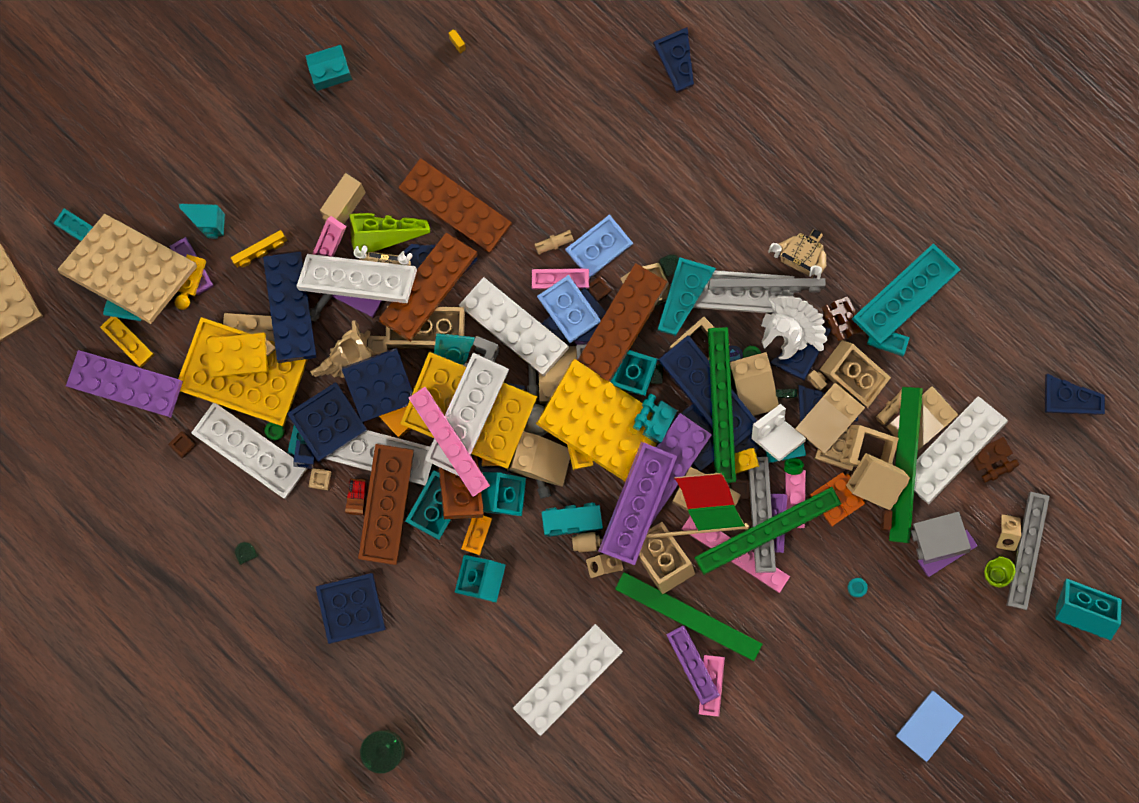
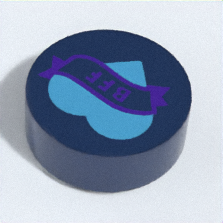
[729,346,743,362]

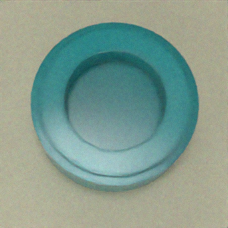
[847,578,868,598]

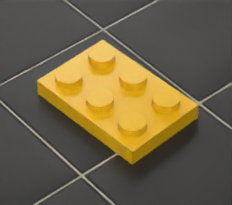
[207,333,269,378]

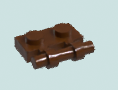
[821,296,863,342]
[972,437,1019,483]

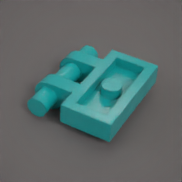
[633,394,677,444]

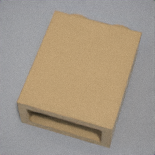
[320,173,366,224]
[846,453,910,510]

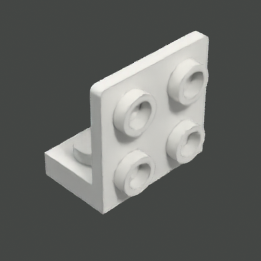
[751,404,806,461]

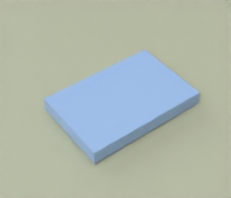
[565,214,633,279]
[537,275,601,344]
[895,690,964,762]

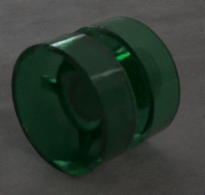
[360,730,405,774]

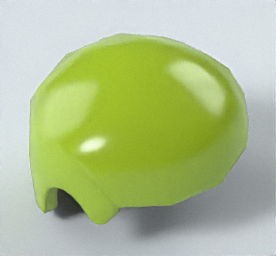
[984,556,1016,588]

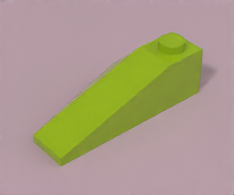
[349,213,430,253]

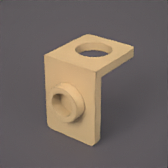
[996,515,1021,551]
[586,554,623,578]

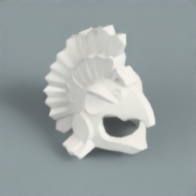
[761,295,827,359]

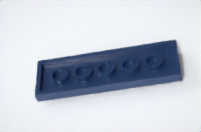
[263,252,316,363]
[658,335,757,447]

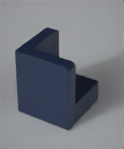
[293,440,314,469]

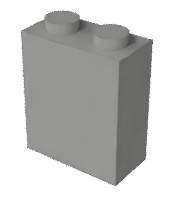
[911,512,971,565]

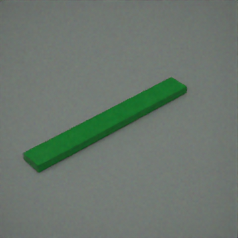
[708,327,736,483]
[889,387,923,543]
[694,487,841,576]
[615,572,762,661]

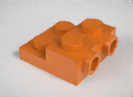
[809,472,865,527]

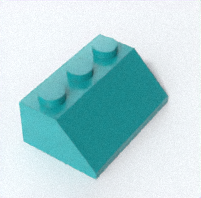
[405,470,451,540]
[1055,578,1122,640]

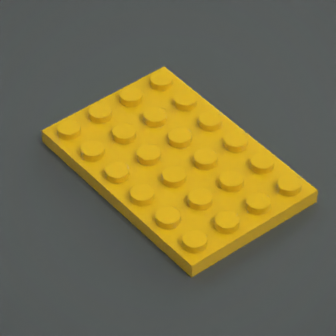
[178,317,308,427]
[400,352,538,469]
[536,359,657,481]

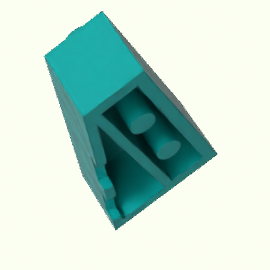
[541,503,603,537]

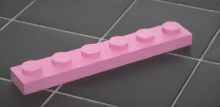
[409,387,490,497]
[681,516,790,593]

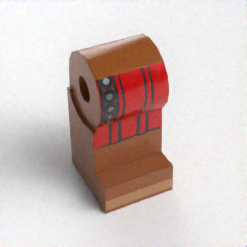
[345,478,366,516]

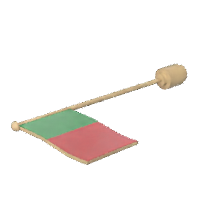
[572,473,749,553]

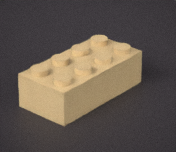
[386,306,465,349]

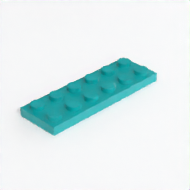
[852,243,961,346]

